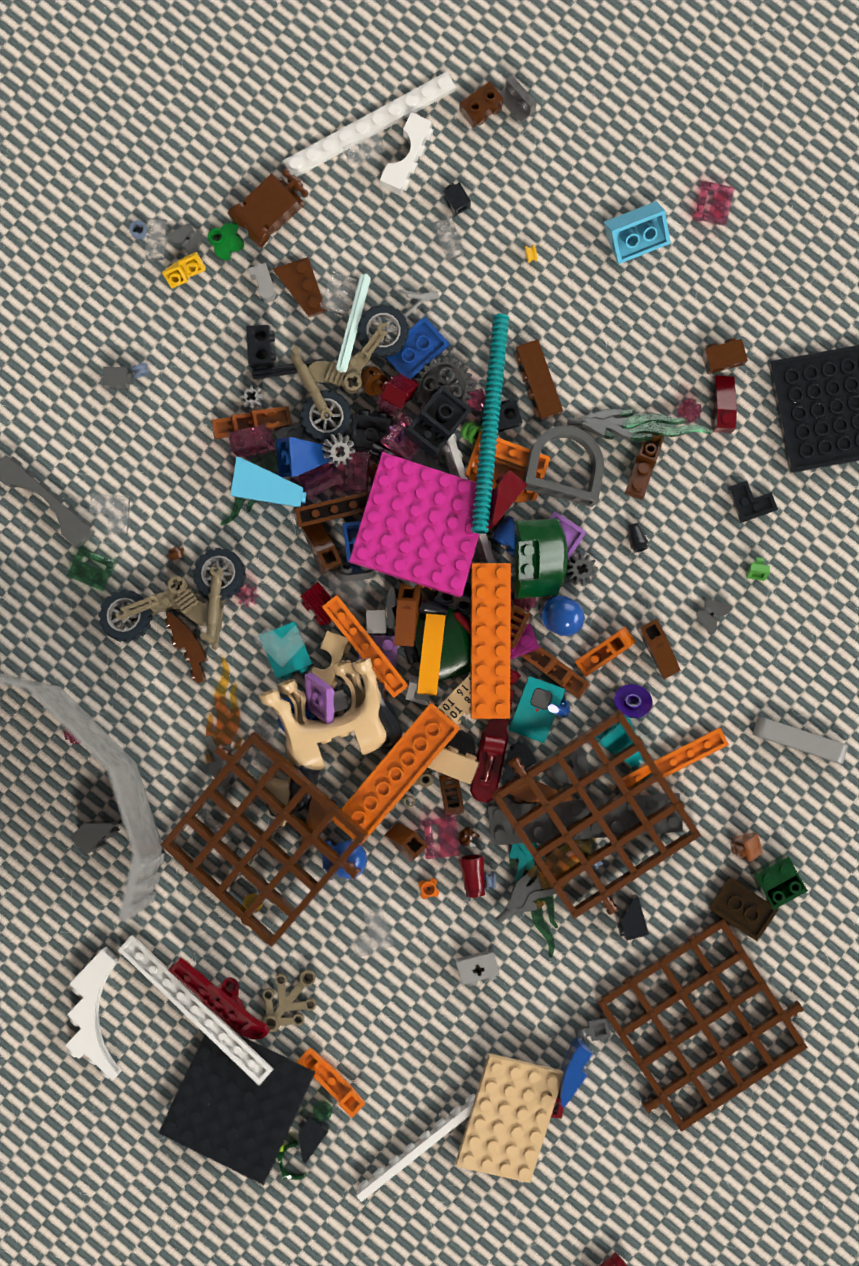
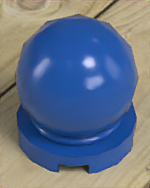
[540,595,585,636]
[322,840,368,880]

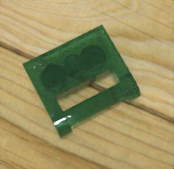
[67,545,117,592]

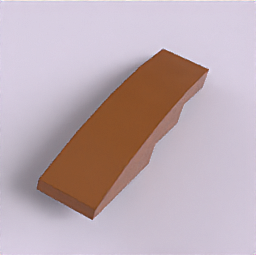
[211,406,292,440]
[521,646,591,700]

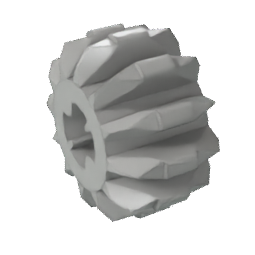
[322,433,355,466]

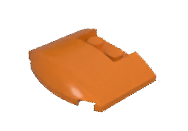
[465,431,551,503]

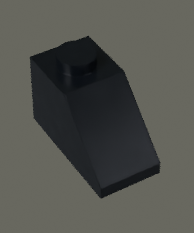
[502,741,537,782]
[617,894,649,941]
[298,1113,330,1164]

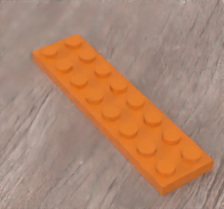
[471,563,511,719]
[332,702,461,845]

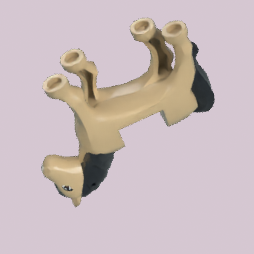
[257,657,403,827]

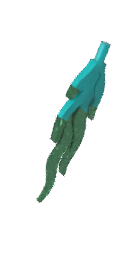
[509,843,558,958]

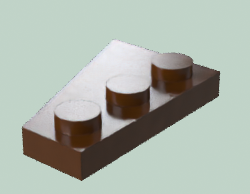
[273,257,327,317]

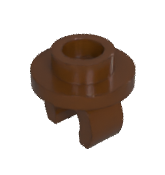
[458,827,480,847]

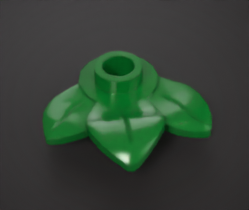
[207,223,244,261]

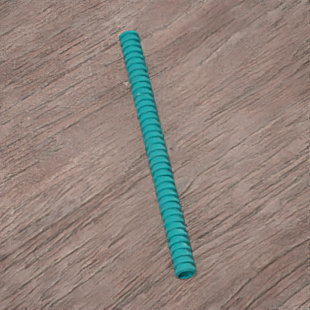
[471,313,510,534]

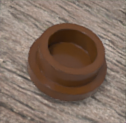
[166,546,185,561]

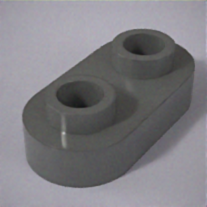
[337,563,375,582]

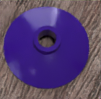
[614,684,653,718]

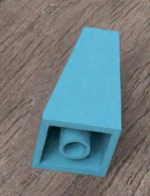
[230,457,307,508]

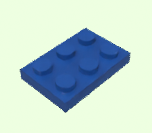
[385,316,450,379]

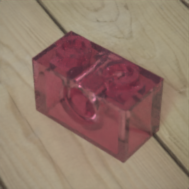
[228,424,274,457]

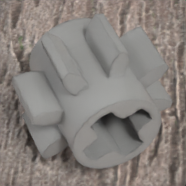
[240,385,265,410]

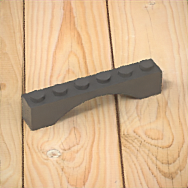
[0,455,95,549]

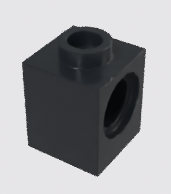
[443,182,471,217]

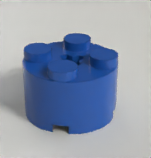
[492,516,515,558]

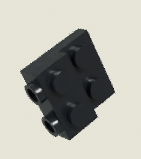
[351,409,394,454]

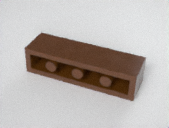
[514,339,563,422]
[293,491,370,528]

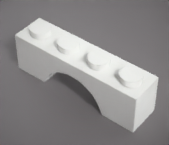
[380,112,434,196]

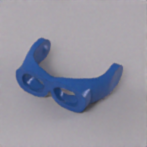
[548,698,570,718]

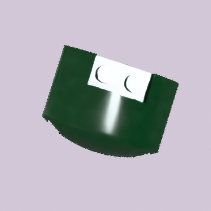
[515,518,568,599]
[415,608,471,682]

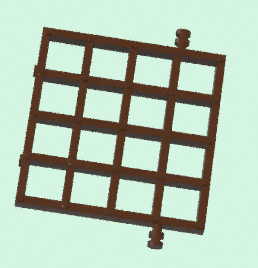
[491,710,701,919]
[161,732,369,947]
[596,917,808,1132]

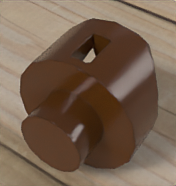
[361,366,388,396]

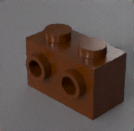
[459,81,504,128]
[702,338,748,375]

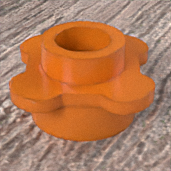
[418,878,439,899]

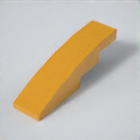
[417,613,446,696]

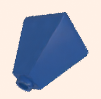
[275,437,328,477]

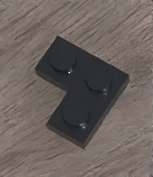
[728,481,778,523]

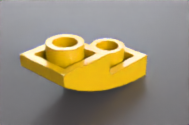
[162,251,206,288]

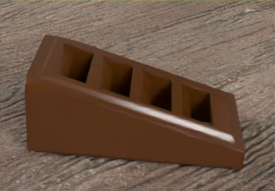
[510,605,533,649]
[439,775,464,816]

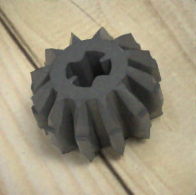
[566,553,598,586]

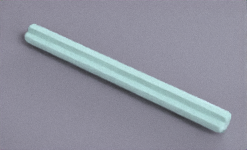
[336,274,371,373]

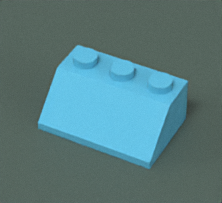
[604,201,671,264]

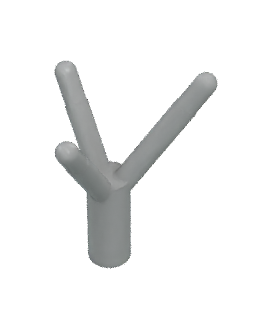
[398,289,439,317]

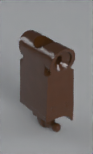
[227,169,309,249]

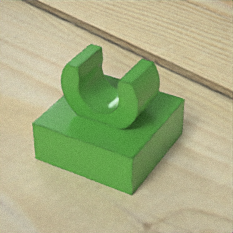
[746,557,770,581]

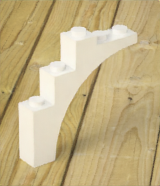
[65,947,122,1081]

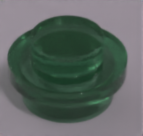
[313,1101,332,1121]

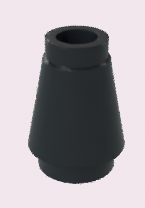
[628,523,649,553]
[419,597,449,616]

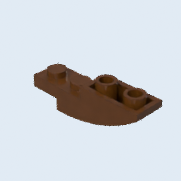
[624,423,667,500]
[165,612,208,684]

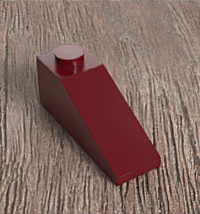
[712,375,737,433]
[487,470,527,531]

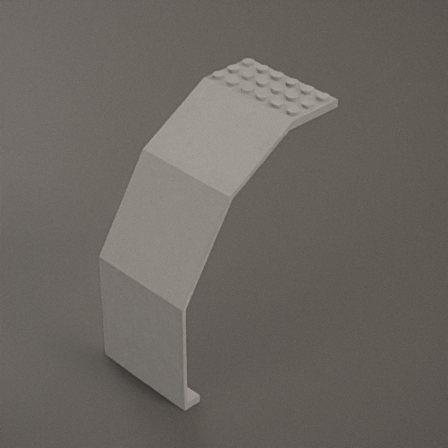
[0,673,165,921]

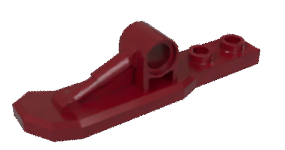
[470,690,515,803]
[168,957,270,1039]

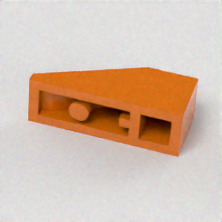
[575,626,636,677]

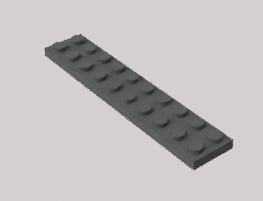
[488,793,683,846]

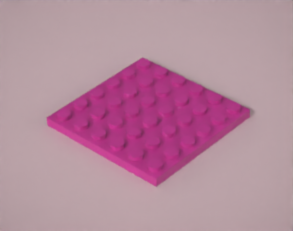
[349,452,491,598]

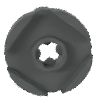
[550,746,588,784]

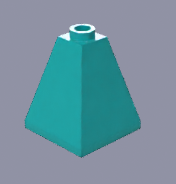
[594,714,643,767]

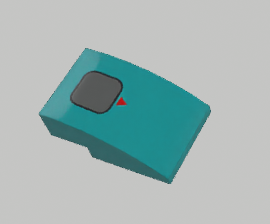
[508,676,566,743]

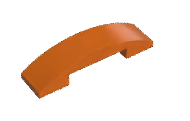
[296,1047,366,1118]

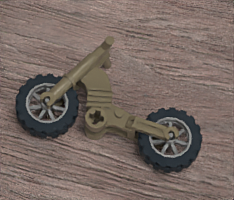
[291,304,409,442]
[98,548,246,650]

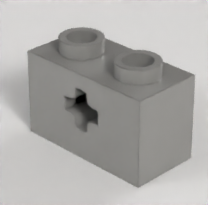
[456,949,500,986]

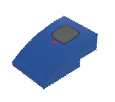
[558,1037,593,1108]

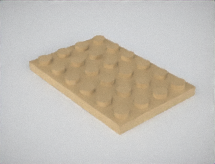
[455,1053,563,1183]

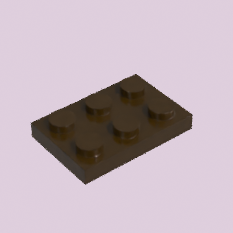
[708,876,779,942]

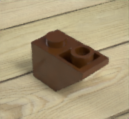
[384,822,428,863]

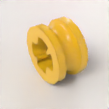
[524,244,538,263]

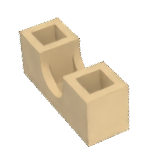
[312,631,351,690]

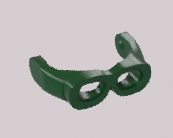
[277,1141,307,1180]

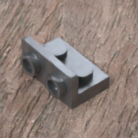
[499,75,537,123]

